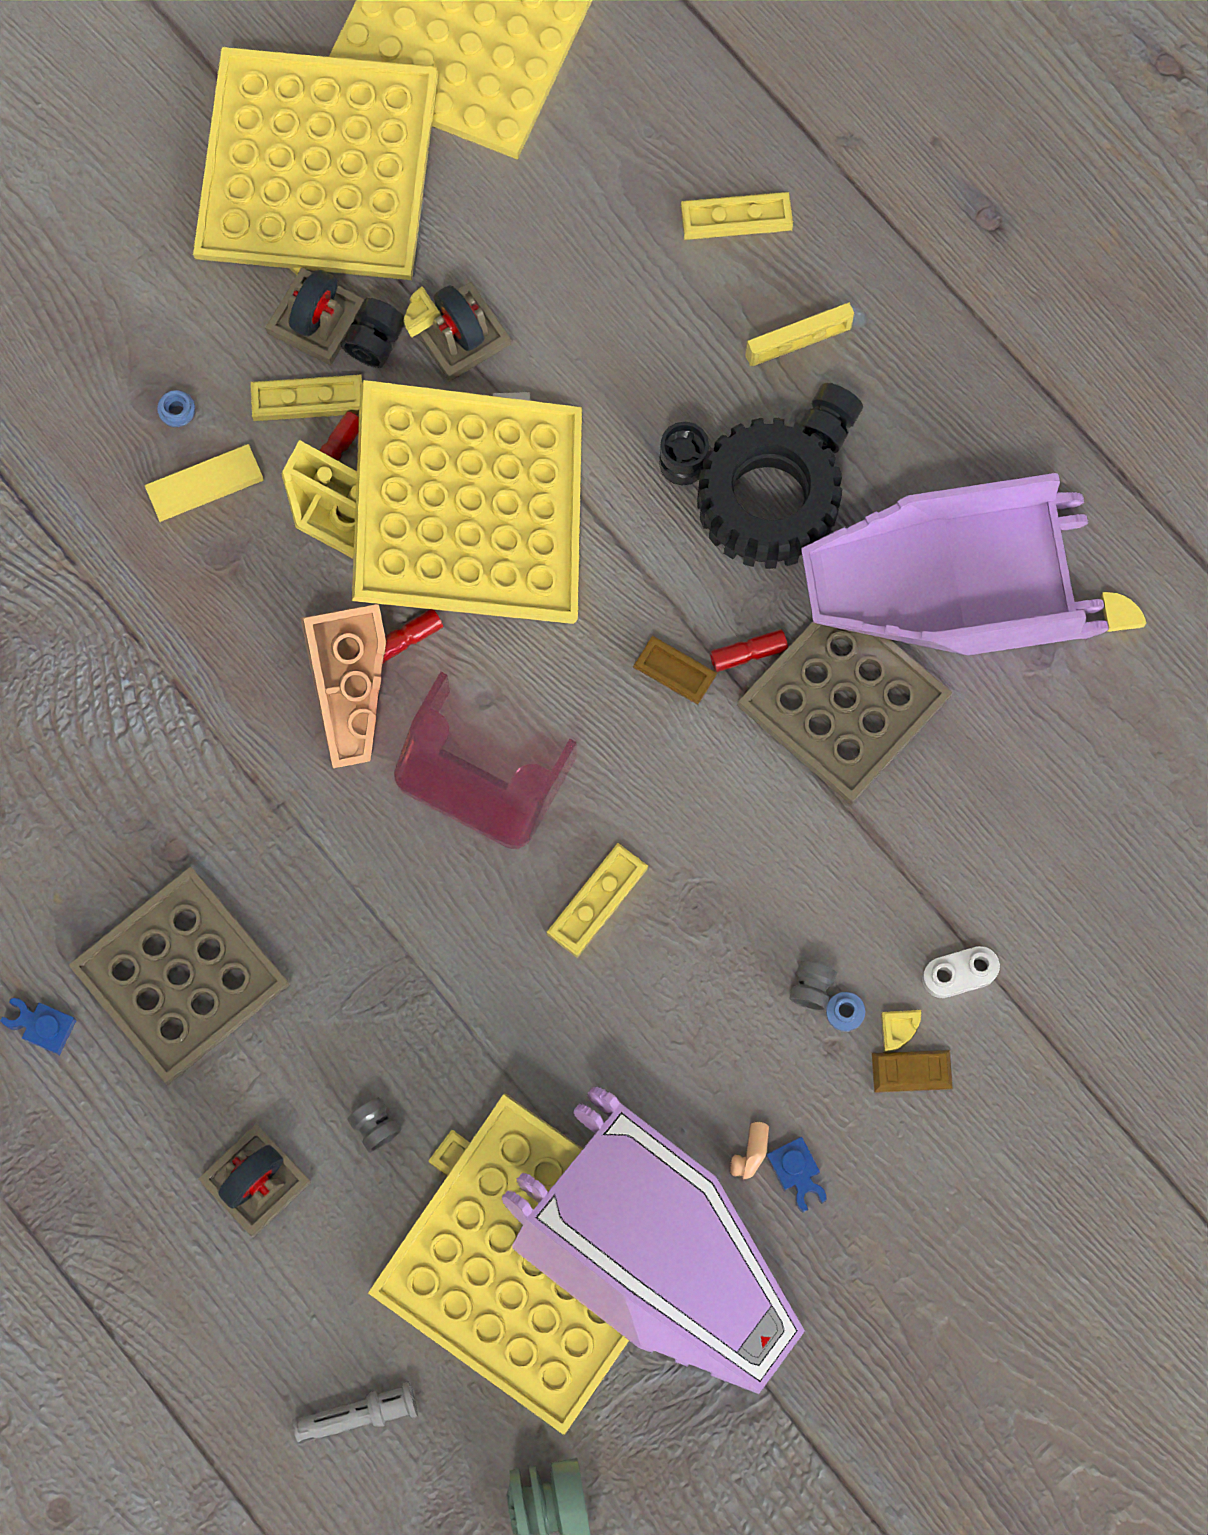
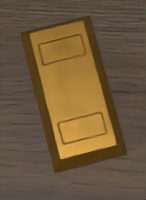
[633,635,717,705]
[872,1050,953,1093]

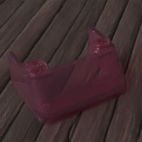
[394,672,577,849]

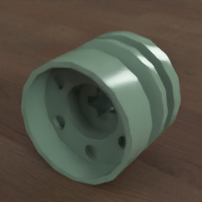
[507,1458,590,1535]

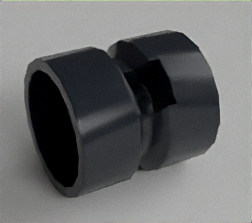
[341,298,405,368]
[799,383,863,454]
[659,421,709,486]

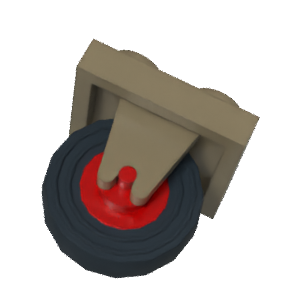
[265,268,364,366]
[417,282,511,382]
[198,1124,312,1238]

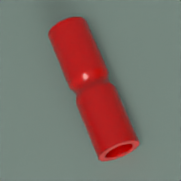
[319,411,359,461]
[382,609,444,664]
[709,629,788,673]

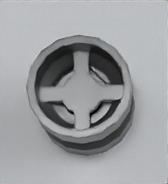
[789,961,837,1011]
[347,1097,402,1152]

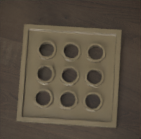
[737,622,953,805]
[69,866,290,1086]

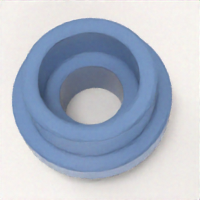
[157,391,195,427]
[826,992,865,1032]

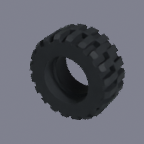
[697,418,843,569]

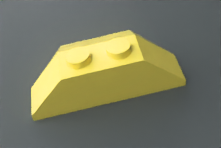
[281,440,357,559]

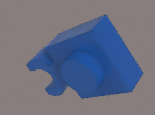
[0,998,77,1056]
[766,1137,827,1213]

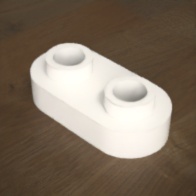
[922,946,1000,998]

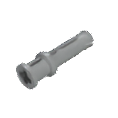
[292,1381,418,1445]

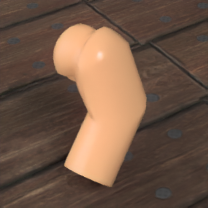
[730,1122,769,1179]

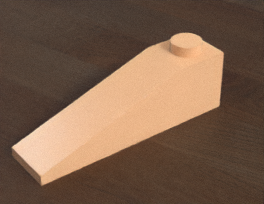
[301,604,386,768]

